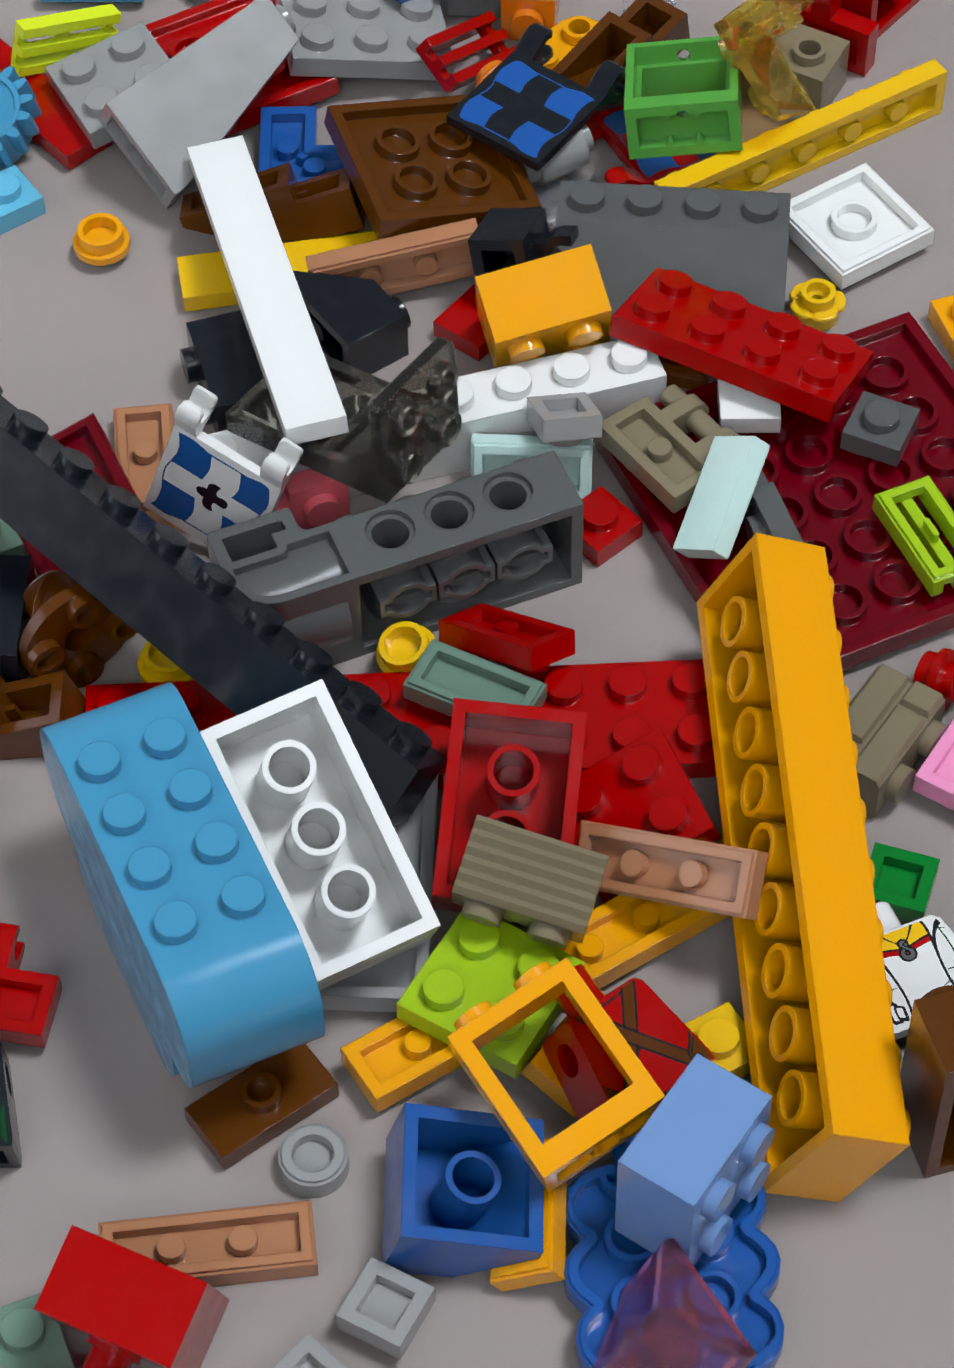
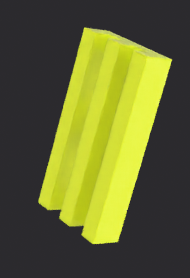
[11,3,121,77]

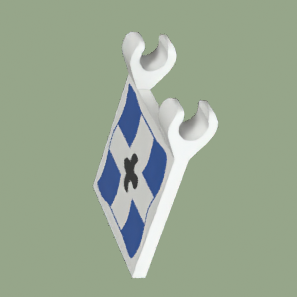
[143,385,304,546]

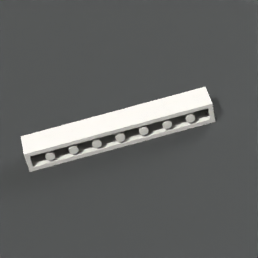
[208,340,667,498]

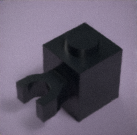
[468,208,579,276]

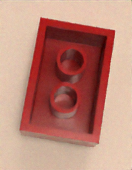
[432,698,588,912]

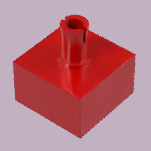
[34,1225,230,1368]

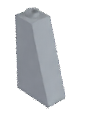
[98,0,299,209]

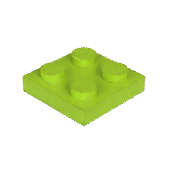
[396,911,585,1079]

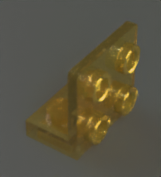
[713,0,816,121]

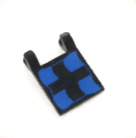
[446,23,625,172]

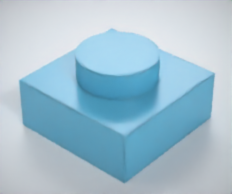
[0,165,46,235]

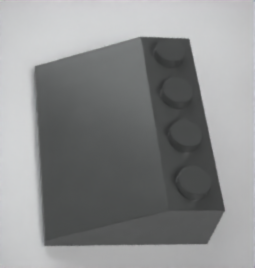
[556,180,791,358]

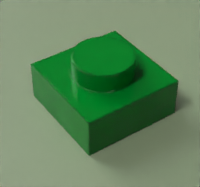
[870,842,940,923]

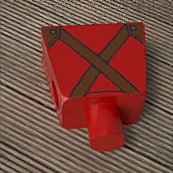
[543,964,715,1120]

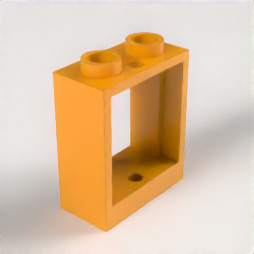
[447,957,665,1193]

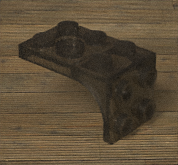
[226,337,462,503]

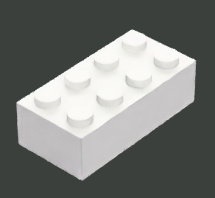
[200,679,441,990]

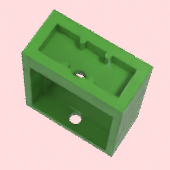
[624,34,743,160]

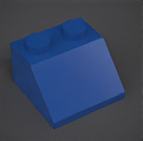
[382,1102,544,1278]

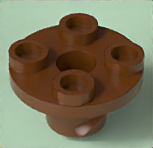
[18,570,137,688]

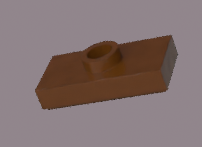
[184,1044,339,1170]

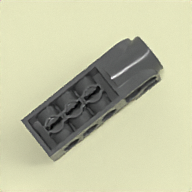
[207,450,584,666]

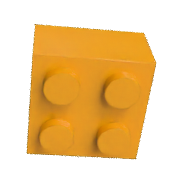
[475,244,612,368]

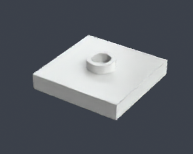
[789,162,935,290]

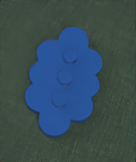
[564,1132,785,1368]

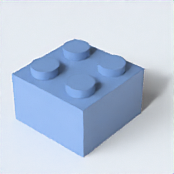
[614,1053,775,1274]

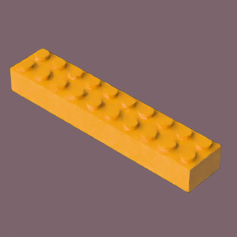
[696,532,911,1202]

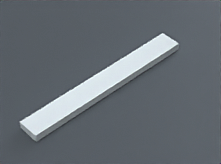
[187,135,349,445]

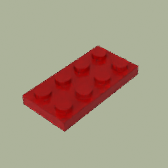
[608,267,874,423]

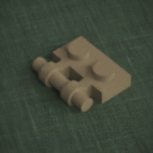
[597,384,739,514]

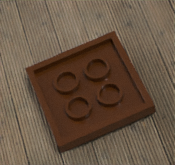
[324,94,542,239]

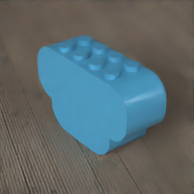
[39,682,326,1089]

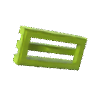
[872,475,954,597]

